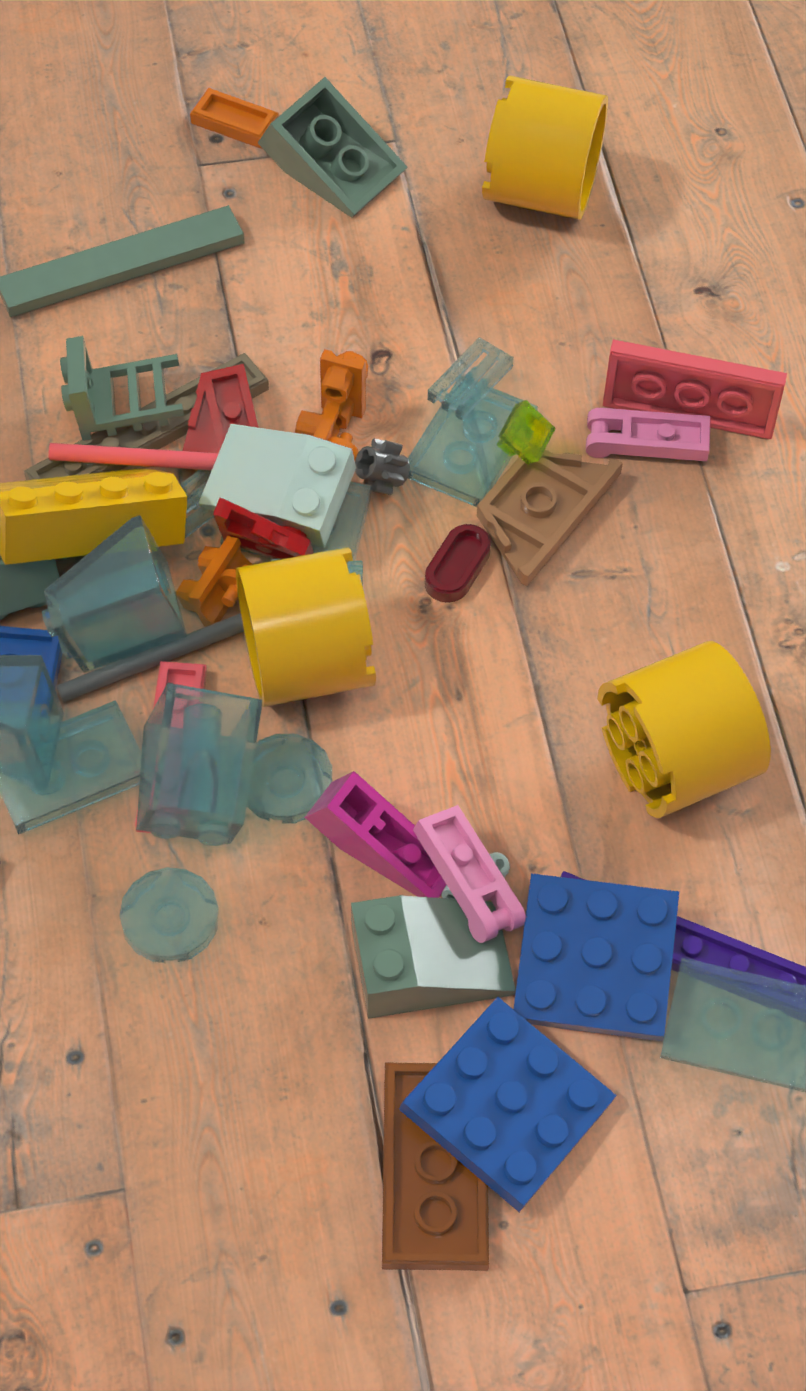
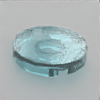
[238,734,332,823]
[119,867,219,963]

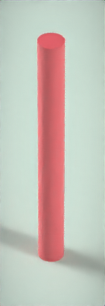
[49,443,219,471]

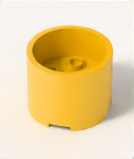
[482,76,608,220]
[236,547,376,707]
[597,641,771,818]

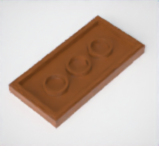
[382,1062,489,1271]

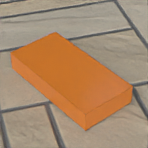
[190,88,279,149]

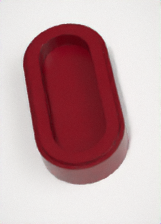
[425,524,491,603]

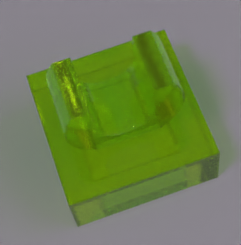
[497,400,556,465]

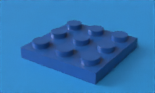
[514,873,680,1042]
[399,997,617,1213]

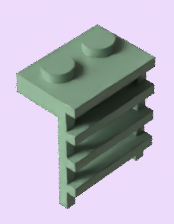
[60,336,184,441]

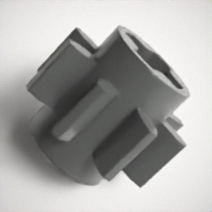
[355,438,410,495]

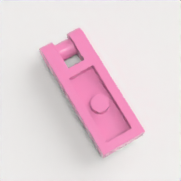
[586,408,710,461]
[413,805,526,943]

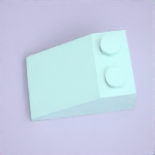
[198,424,356,548]

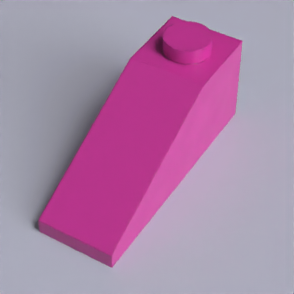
[304,771,447,898]

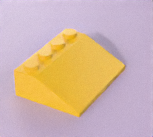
[0,468,187,565]

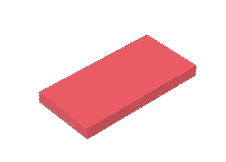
[602,339,787,439]

